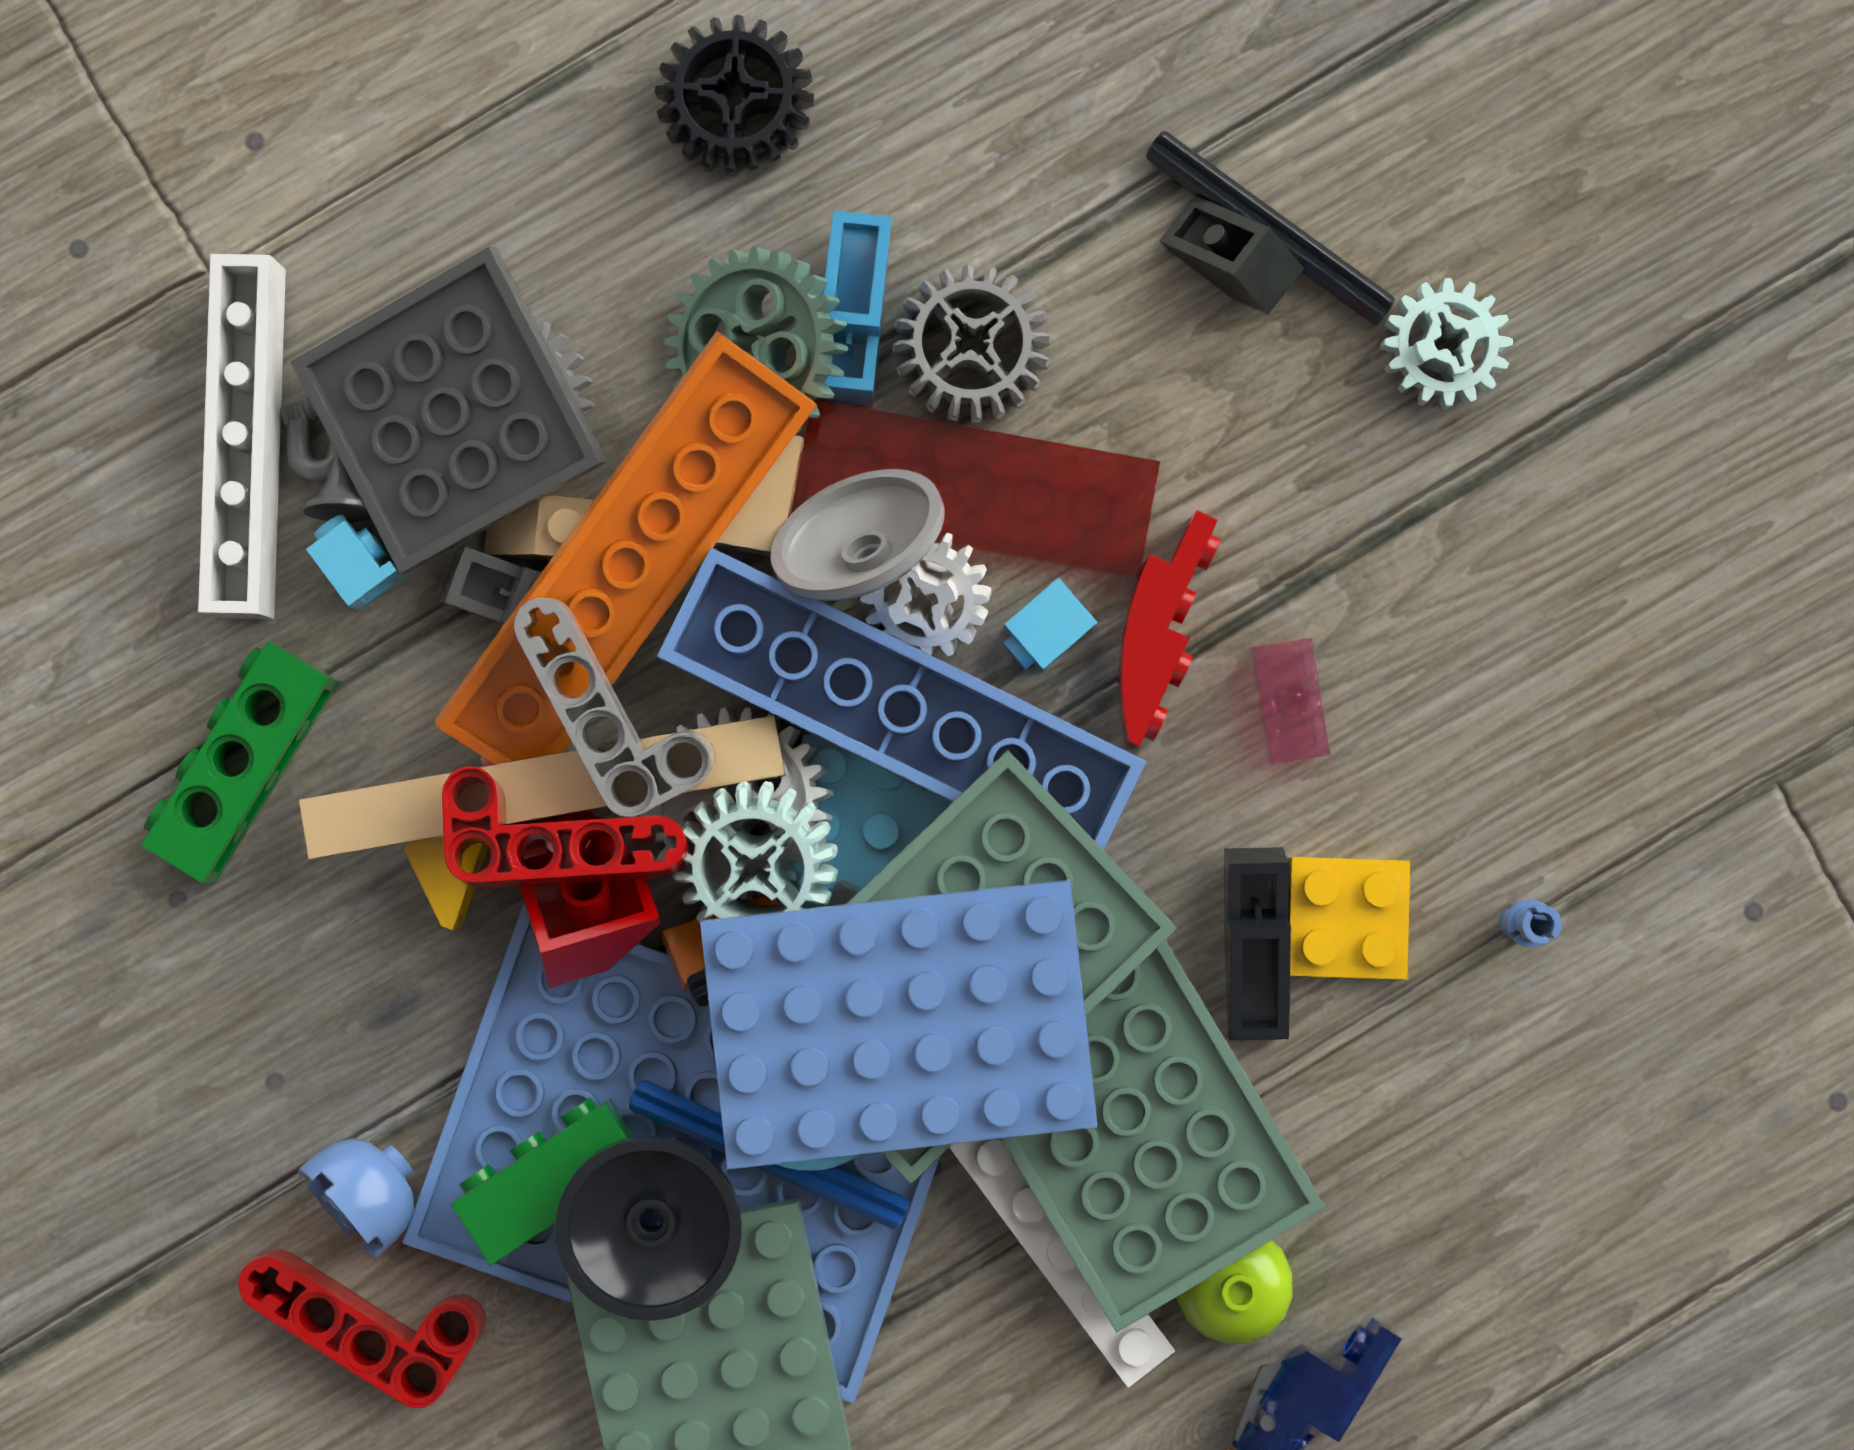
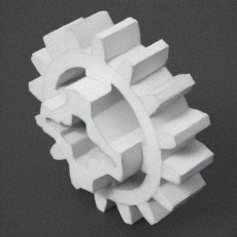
[860,533,992,656]

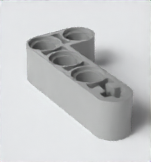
[514,598,715,817]

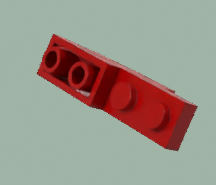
[1118,510,1221,749]

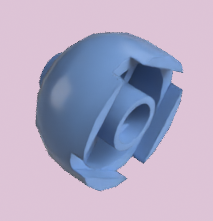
[297,1138,414,1260]

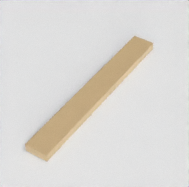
[299,715,786,860]

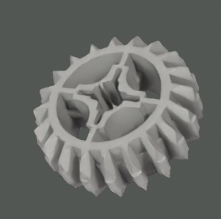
[892,264,1052,425]

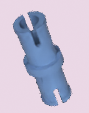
[1499,900,1562,947]

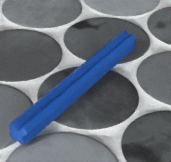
[629,1080,909,1229]

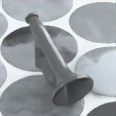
[280,398,371,522]

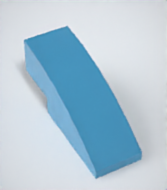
[814,210,892,407]

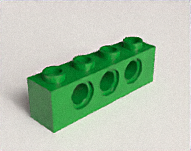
[141,641,340,883]

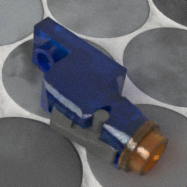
[1228,1317,1402,1450]

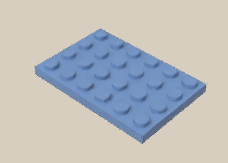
[700,879,1098,1170]

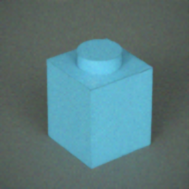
[1002,577,1098,673]

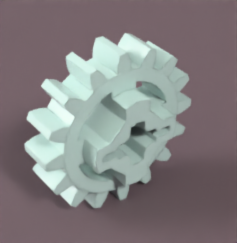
[1380,278,1513,410]

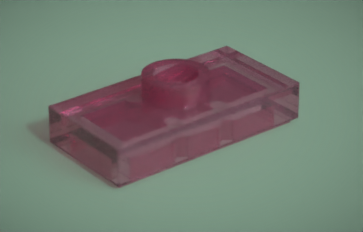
[1251,638,1330,765]

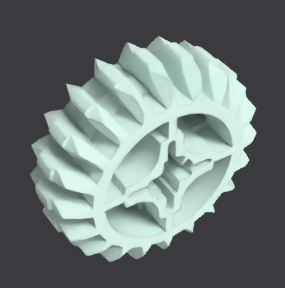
[675,781,838,923]

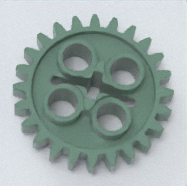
[664,247,848,432]

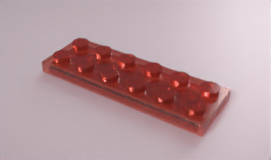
[791,399,1160,579]

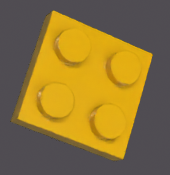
[1288,857,1410,980]

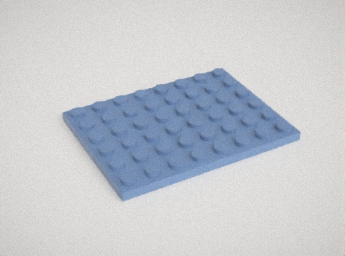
[403,904,940,1403]

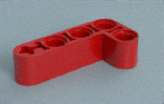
[442,766,690,889]
[238,1249,486,1408]

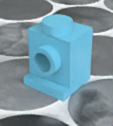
[306,514,406,611]

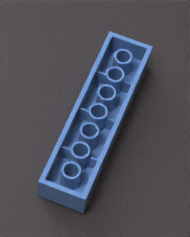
[657,548,1147,850]

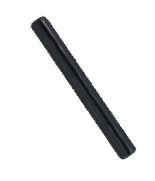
[1146,131,1395,324]

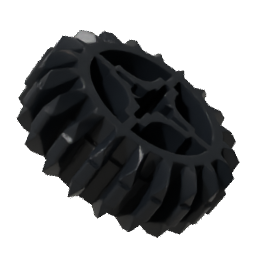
[655,14,815,177]

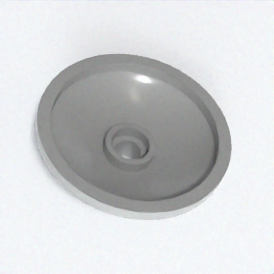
[771,469,945,601]

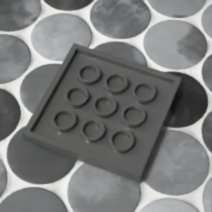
[291,246,608,574]

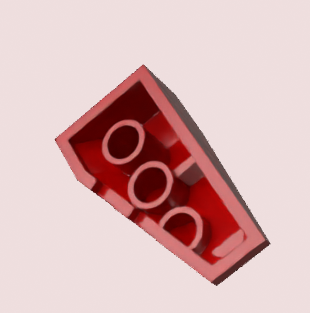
[480,757,660,988]

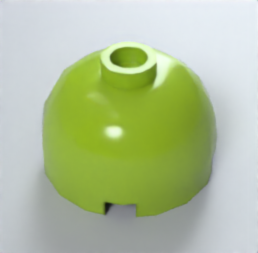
[1176,1240,1293,1344]

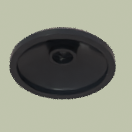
[556,1136,742,1321]

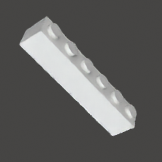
[198,254,286,619]

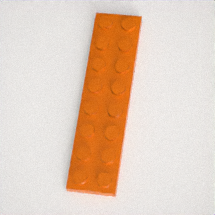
[435,331,817,765]

